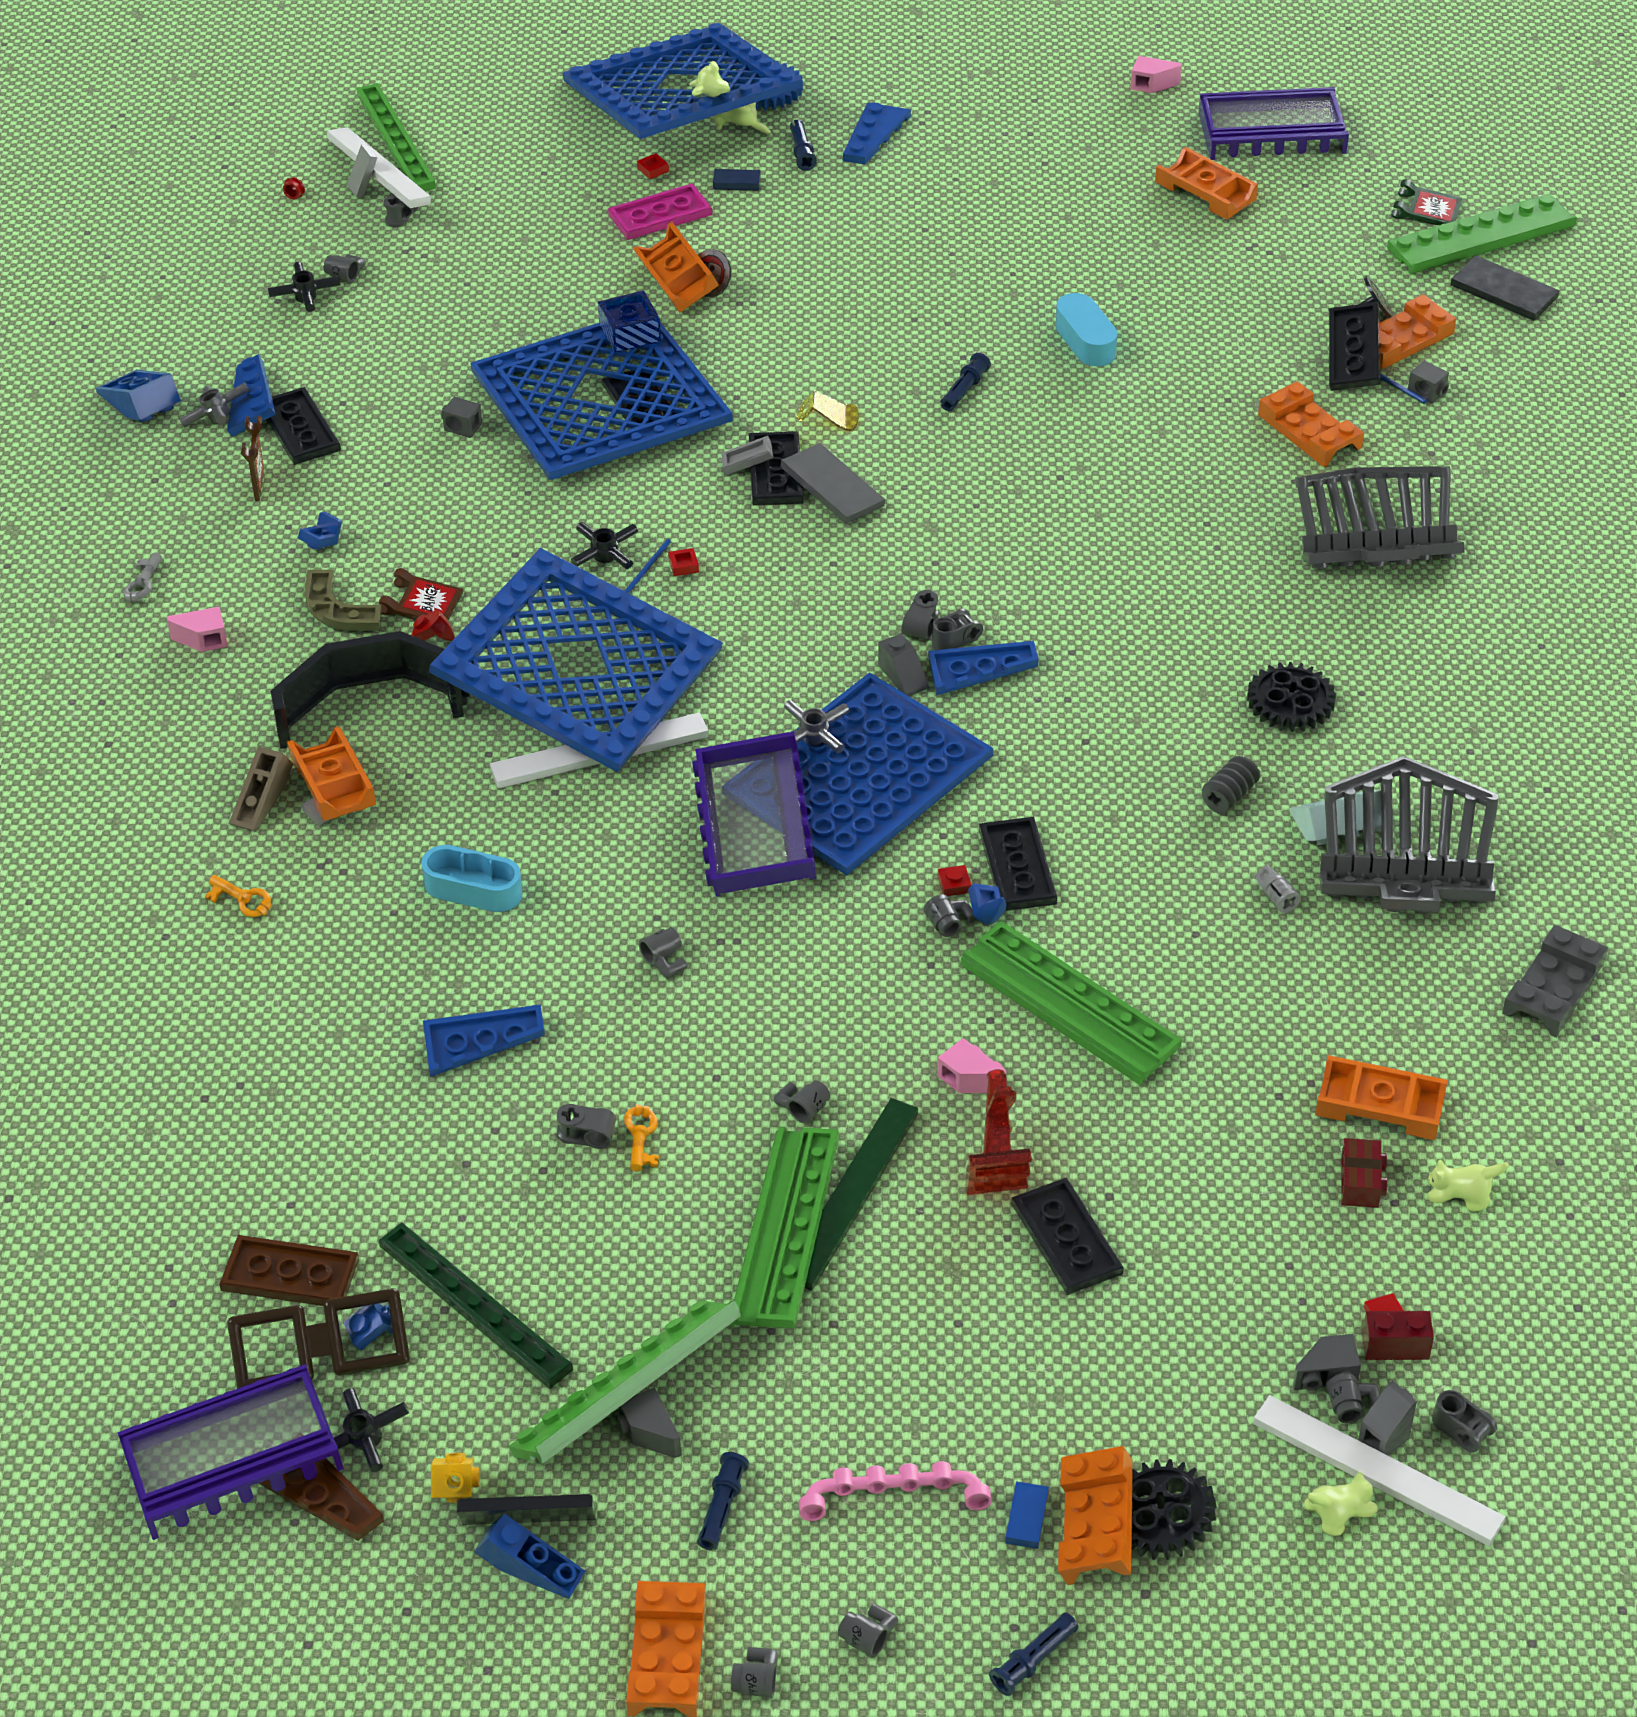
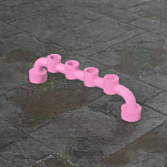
[799,1461,992,1521]

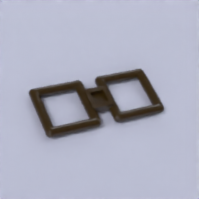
[227,1288,410,1389]

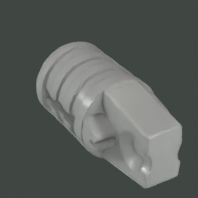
[1255,865,1301,913]

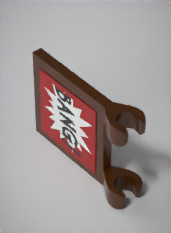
[241,416,264,501]
[379,568,463,620]

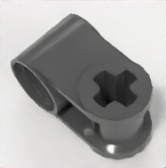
[383,193,418,227]
[901,590,939,640]
[932,608,983,650]
[557,1104,616,1149]
[1432,1390,1497,1453]

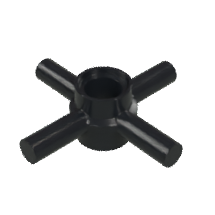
[268,262,341,312]
[571,522,638,570]
[333,1388,410,1472]

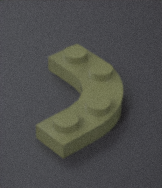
[305,569,382,631]

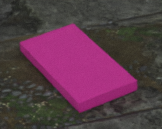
[608,183,712,240]

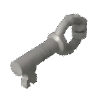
[124,552,162,602]

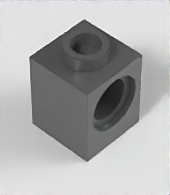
[1408,360,1449,404]
[441,397,482,438]

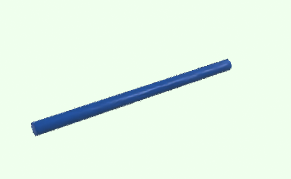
[1380,373,1427,404]
[624,539,671,593]

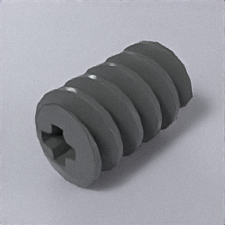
[1202,756,1260,814]

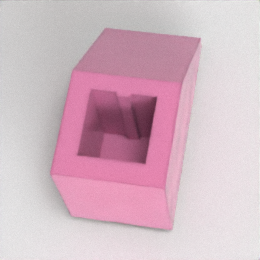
[1130,56,1182,93]
[167,607,228,652]
[937,1038,1006,1093]

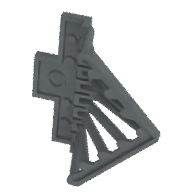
[1295,466,1464,568]
[1319,757,1499,914]

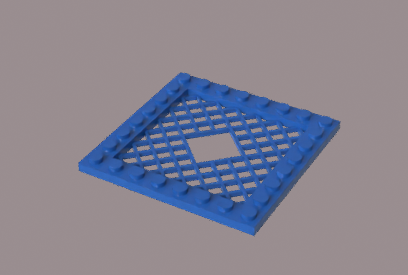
[562,23,803,139]
[470,308,733,480]
[429,548,723,772]

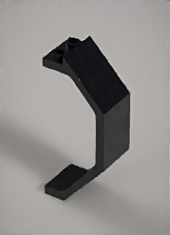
[270,631,470,749]

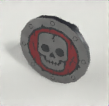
[698,249,732,297]
[1359,276,1393,318]

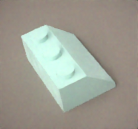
[1290,790,1394,845]

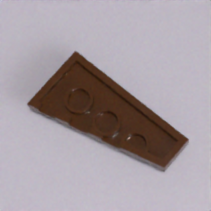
[258,1433,384,1541]

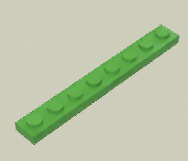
[357,83,436,192]

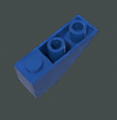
[474,1513,585,1599]

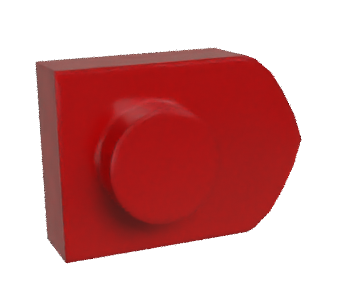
[411,610,455,641]

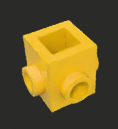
[431,1453,480,1503]

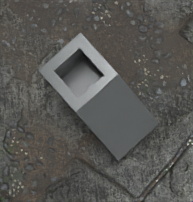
[1293,1334,1361,1390]
[1358,1381,1417,1456]

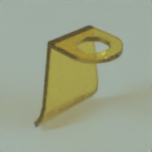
[797,390,859,432]

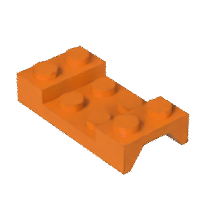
[1155,147,1258,220]
[633,221,719,313]
[1379,294,1456,370]
[1258,381,1364,467]
[287,726,376,821]
[1315,1055,1448,1140]
[1058,1446,1133,1585]
[626,1581,706,1717]

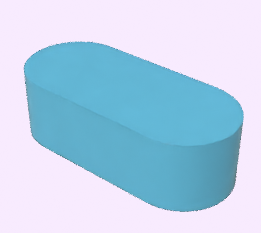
[1055,293,1117,366]
[421,845,523,912]

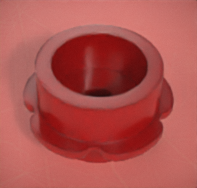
[283,177,305,200]

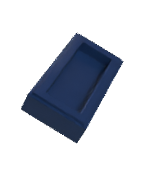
[713,169,761,191]

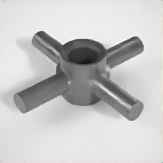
[179,382,249,428]
[784,700,849,754]

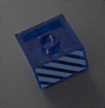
[597,290,661,353]

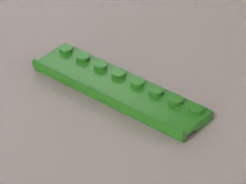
[1387,194,1577,274]
[961,921,1182,1085]
[730,1127,840,1328]
[508,1300,741,1464]

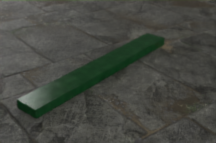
[804,1098,918,1291]
[379,1222,573,1389]

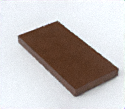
[219,1235,359,1306]

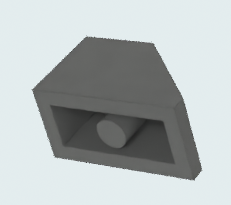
[878,633,929,696]
[616,1387,681,1458]

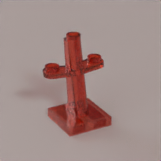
[965,1069,1032,1195]

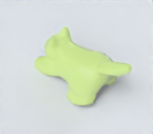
[689,61,730,97]
[711,102,771,135]
[1427,1160,1509,1212]
[1304,1472,1377,1536]

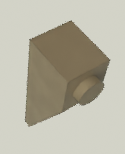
[229,746,294,832]

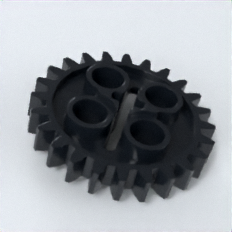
[1247,662,1336,732]
[1131,1459,1217,1560]

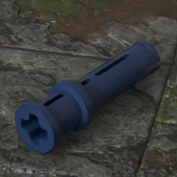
[790,119,817,171]
[940,352,991,411]
[697,1452,749,1550]
[989,1612,1079,1696]

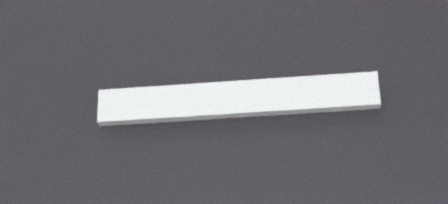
[327,127,431,208]
[490,713,708,788]
[1253,1395,1506,1547]

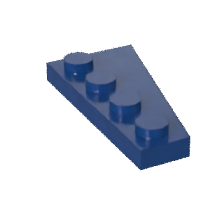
[843,102,911,165]
[227,354,276,437]
[928,641,1039,696]
[423,1004,545,1077]

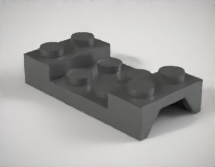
[1502,924,1608,1038]

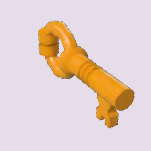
[205,875,272,917]
[623,1104,659,1171]

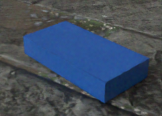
[1005,1481,1049,1549]

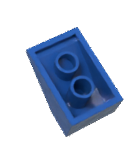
[95,369,181,422]

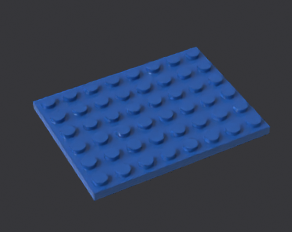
[722,672,993,876]

